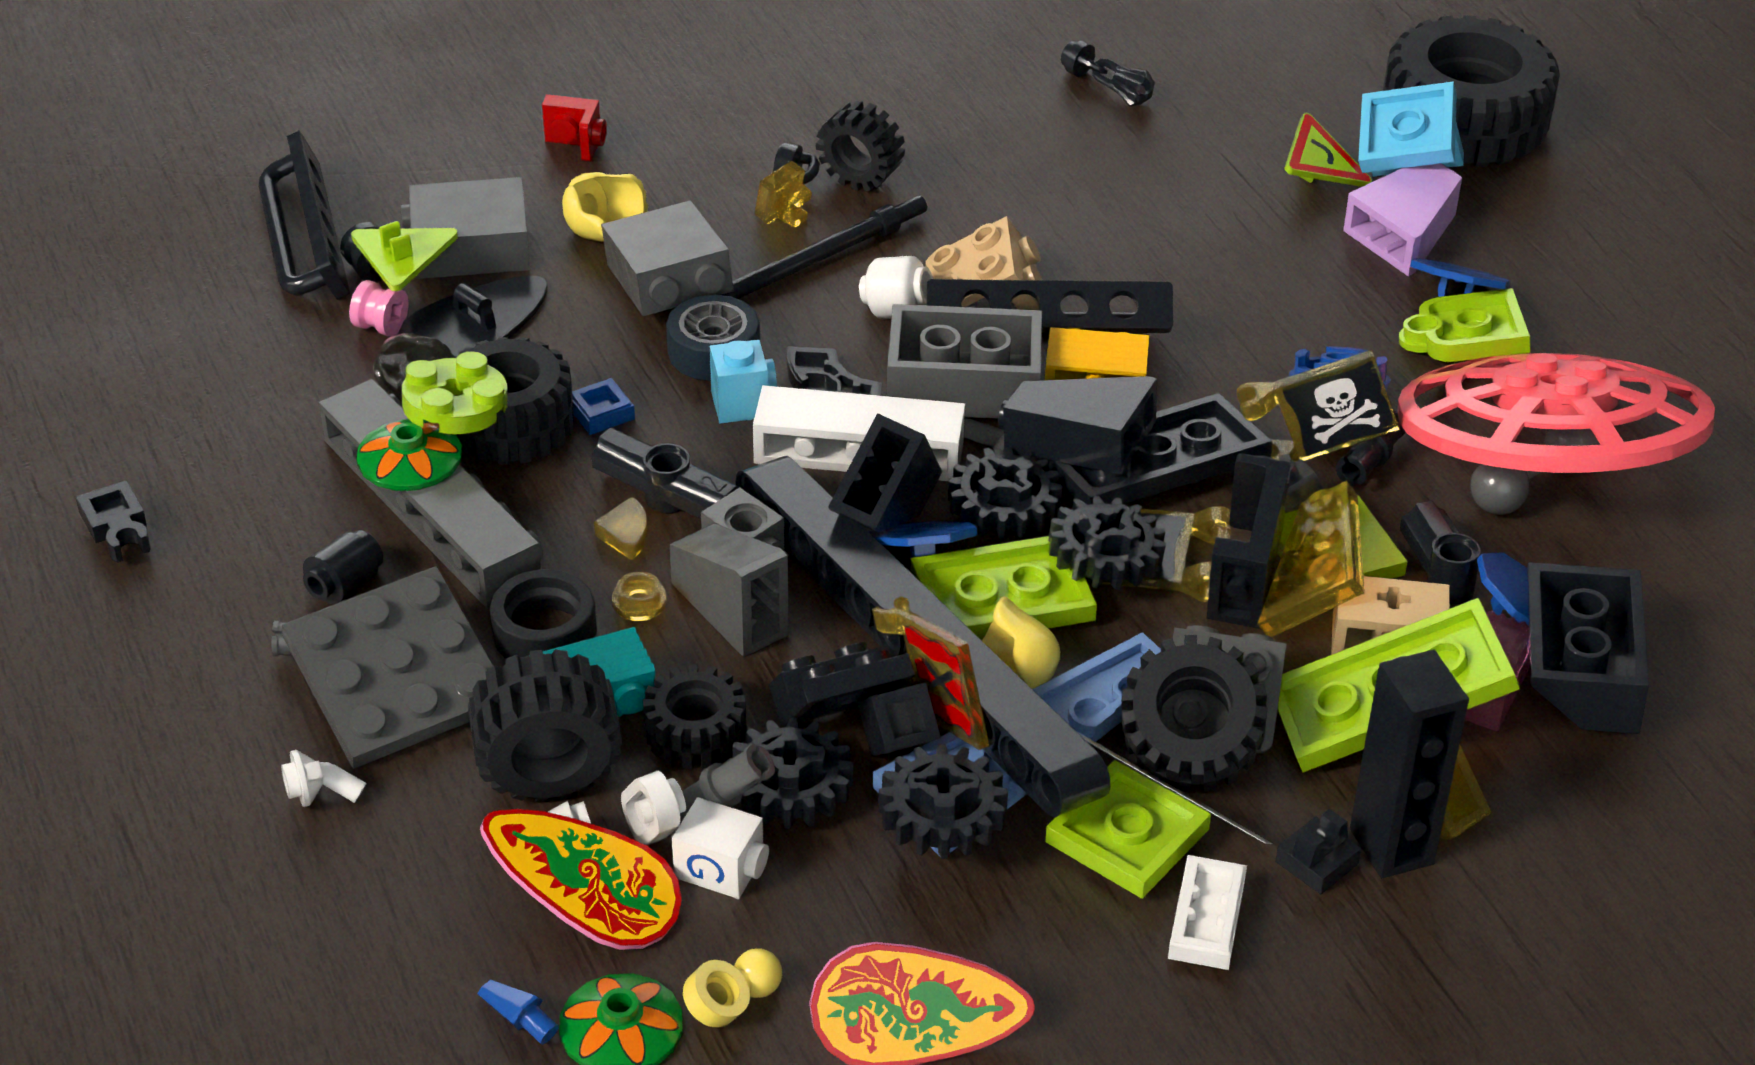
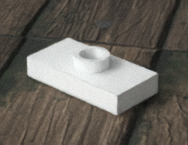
[1168,855,1247,970]

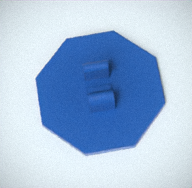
[1410,258,1511,297]
[868,521,977,562]
[1477,553,1529,629]

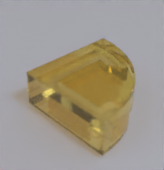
[594,497,647,560]

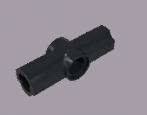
[591,428,744,519]

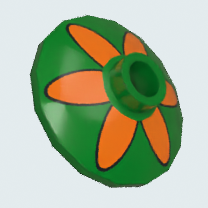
[357,419,462,491]
[559,973,683,1065]

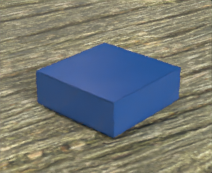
[572,378,635,435]

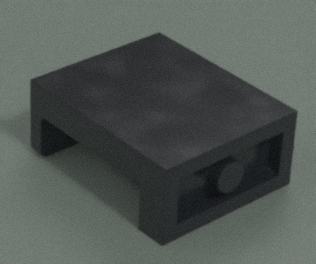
[1206,453,1291,629]

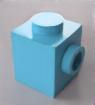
[710,340,777,424]

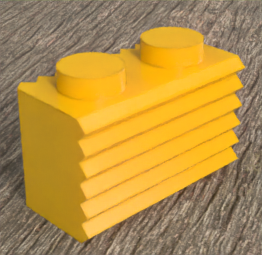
[1045,327,1149,380]

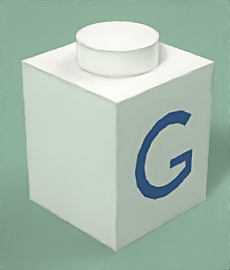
[672,797,769,899]

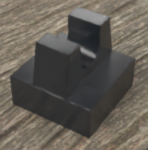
[1275,809,1362,895]

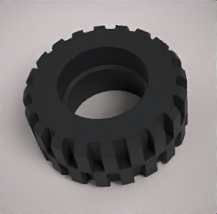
[1383,15,1560,167]

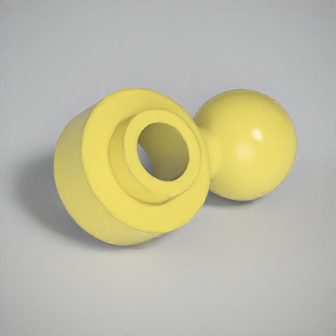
[683,948,782,1028]

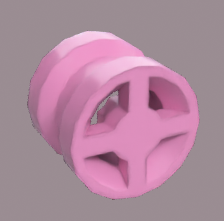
[349,280,409,337]

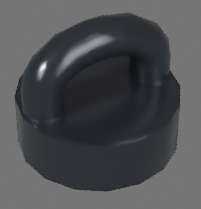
[773,142,820,190]

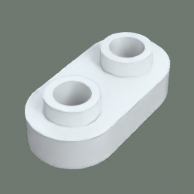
[621,771,686,846]

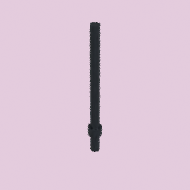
[722,195,928,299]

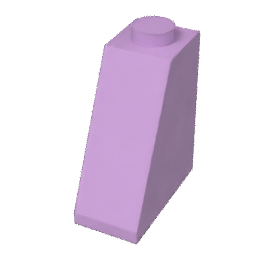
[1343,163,1462,276]

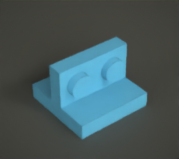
[1358,82,1464,177]

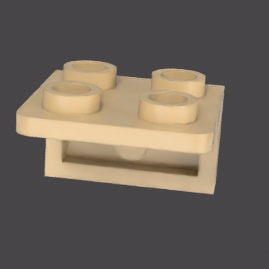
[926,216,1042,310]

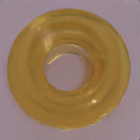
[612,572,667,621]

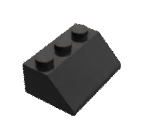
[1527,562,1649,734]

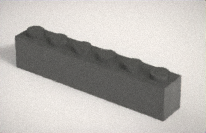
[319,379,544,609]

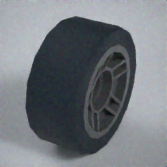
[666,295,760,381]

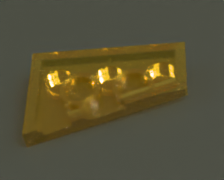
[1258,481,1365,637]

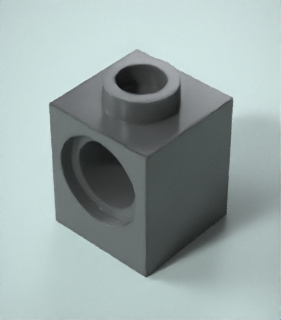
[701,488,784,551]

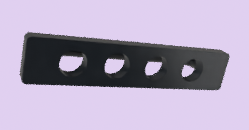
[259,130,350,300]
[926,279,1173,333]

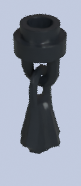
[1061,40,1155,107]

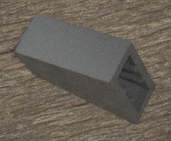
[670,523,789,657]

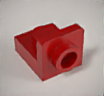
[542,94,607,162]

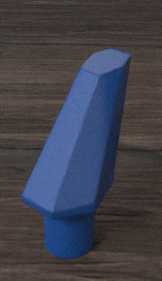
[477,979,559,1045]

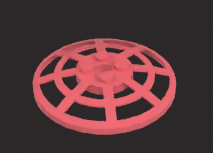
[1398,353,1715,473]

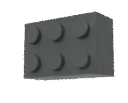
[887,304,1042,418]

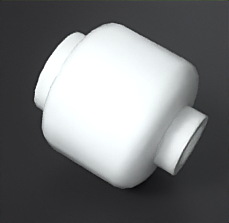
[859,256,933,320]

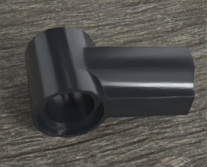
[1400,501,1481,605]

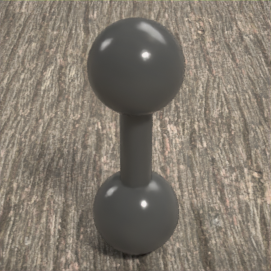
[1470,429,1600,515]

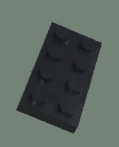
[1041,393,1272,505]

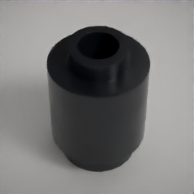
[303,530,383,604]

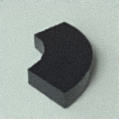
[787,346,882,396]

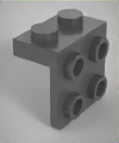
[1161,625,1287,753]

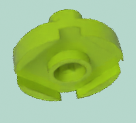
[402,351,507,434]

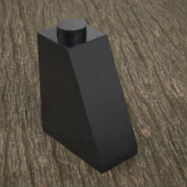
[998,376,1157,475]
[828,413,942,532]

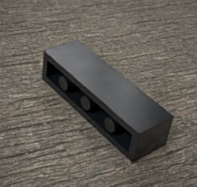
[1350,649,1469,879]

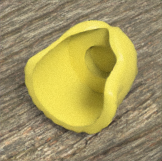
[562,172,648,242]
[982,596,1060,689]

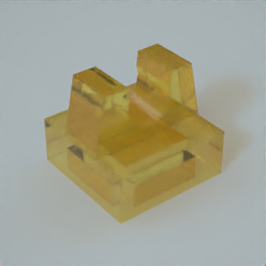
[754,161,812,228]

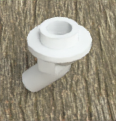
[281,750,367,807]

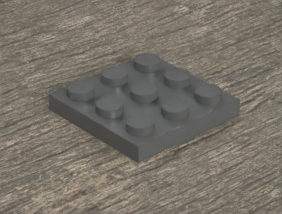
[282,566,493,769]

